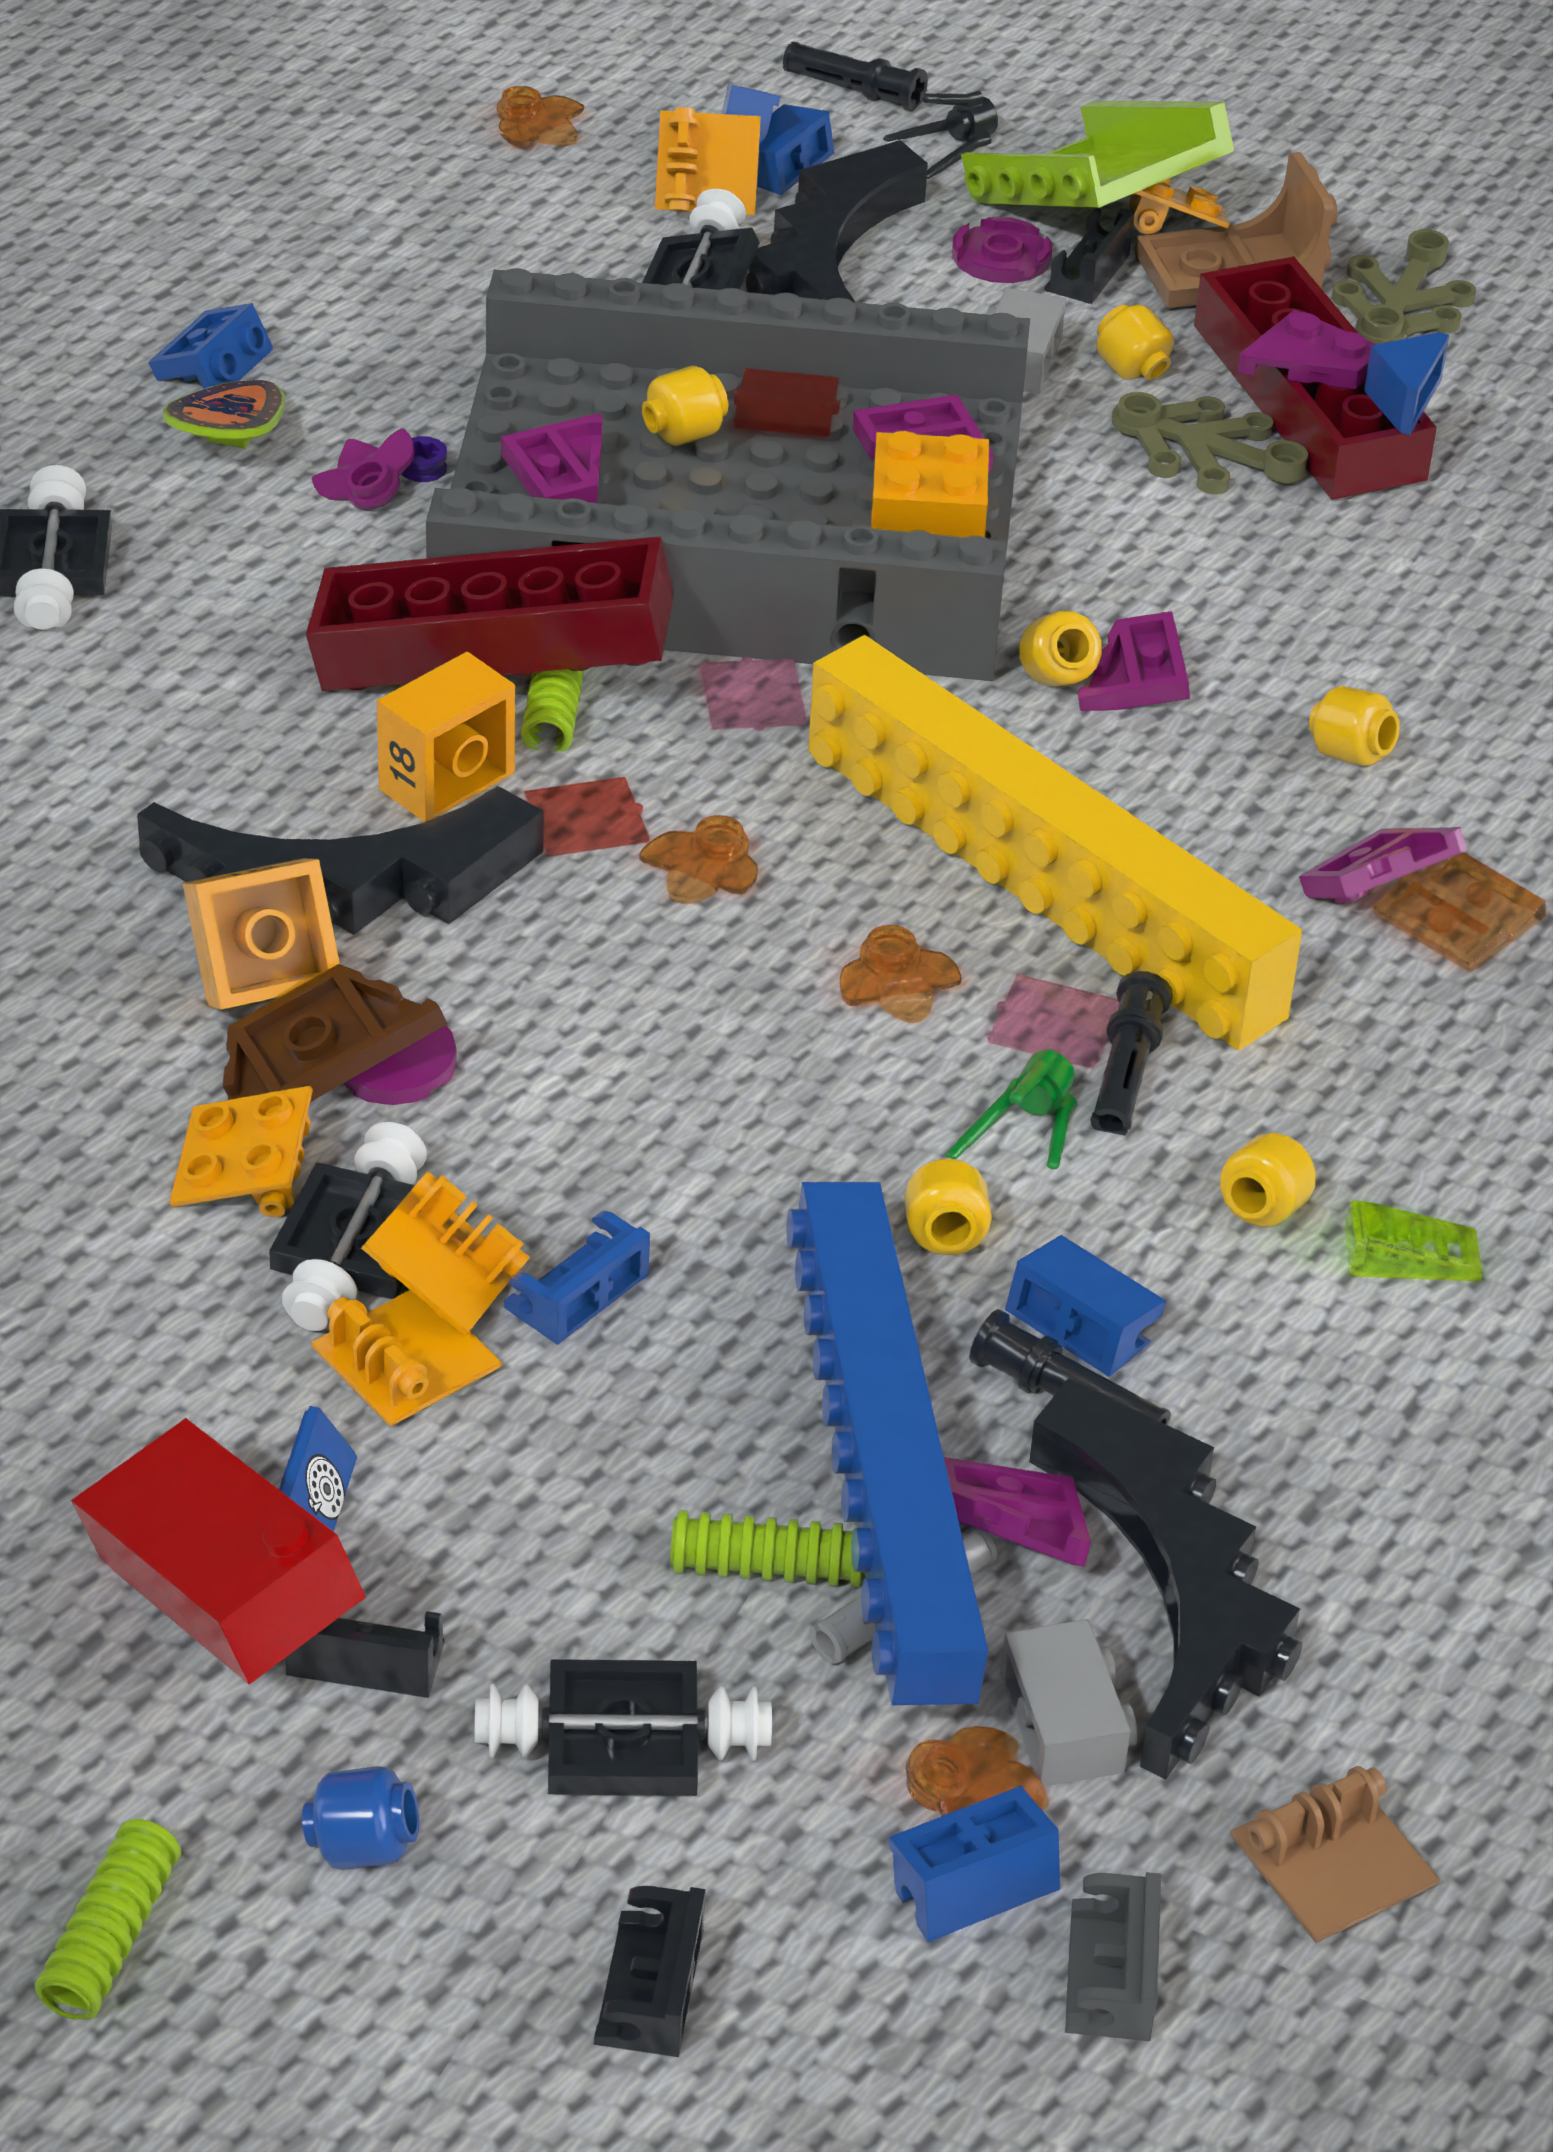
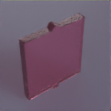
[700,657,807,731]
[988,974,1120,1069]

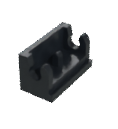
[1044,207,1134,304]
[285,1611,445,1698]
[594,1885,706,2057]

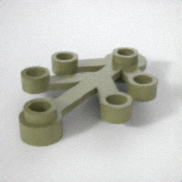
[1331,229,1476,344]
[1112,392,1308,495]

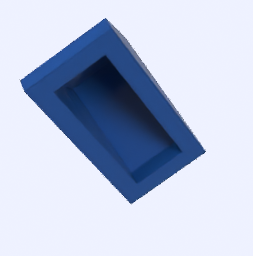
[1364,332,1449,435]

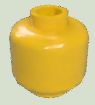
[1096,304,1174,381]
[642,366,728,446]
[1019,611,1102,687]
[1309,686,1400,766]
[1220,1132,1316,1227]
[904,1158,992,1255]

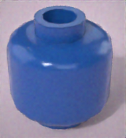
[302,1766,419,1870]

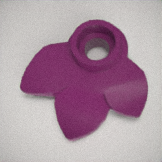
[312,428,415,509]

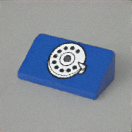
[279,1406,357,1532]

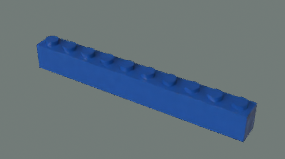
[786,1182,988,1706]

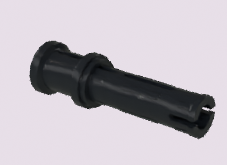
[783,41,928,112]
[1090,971,1173,1136]
[969,1309,1171,1425]

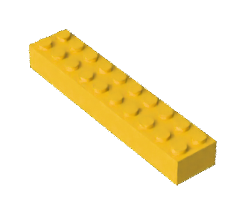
[808,635,1303,1051]

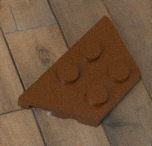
[223,964,447,1102]

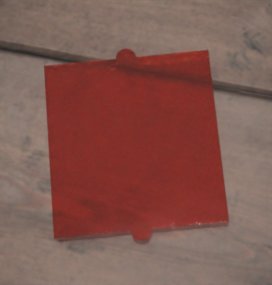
[734,368,840,437]
[524,777,649,857]

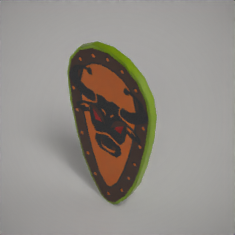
[162,380,285,449]

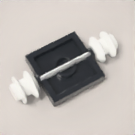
[642,189,760,290]
[0,465,112,630]
[269,1122,427,1331]
[475,1659,772,1796]

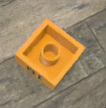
[871,431,989,538]
[377,652,515,822]
[182,858,340,1010]

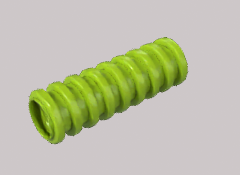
[521,669,584,752]
[670,1510,865,1588]
[35,1819,181,2020]

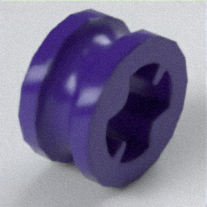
[401,436,447,482]

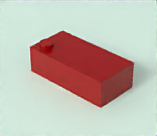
[71,1418,366,1685]

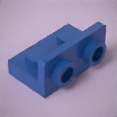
[148,303,273,389]

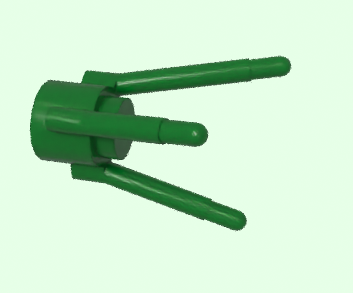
[946,1049,1077,1169]

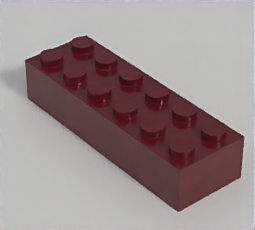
[1194,256,1437,500]
[306,536,674,691]

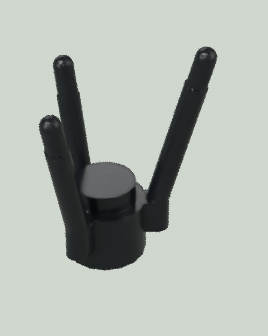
[883,90,998,179]

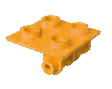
[655,107,761,215]
[1129,178,1230,235]
[169,1086,313,1217]
[361,1171,530,1336]
[311,1290,502,1427]

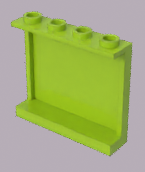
[961,101,1234,208]

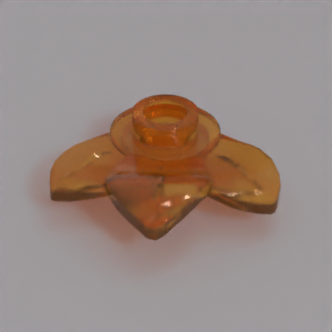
[497,86,584,147]
[639,815,758,904]
[839,925,962,1023]
[905,1726,1049,1816]

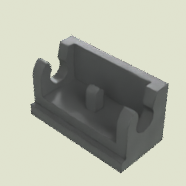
[1065,1872,1161,2041]

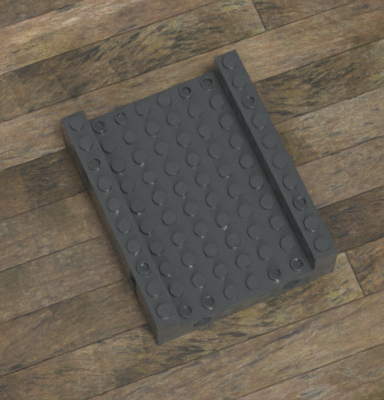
[426,268,1030,681]

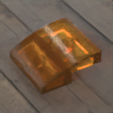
[1373,852,1546,972]

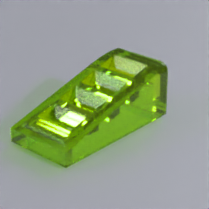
[1344,1200,1482,1282]

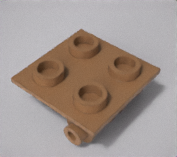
[1230,1766,1440,1943]

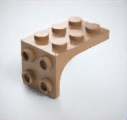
[1135,152,1338,308]

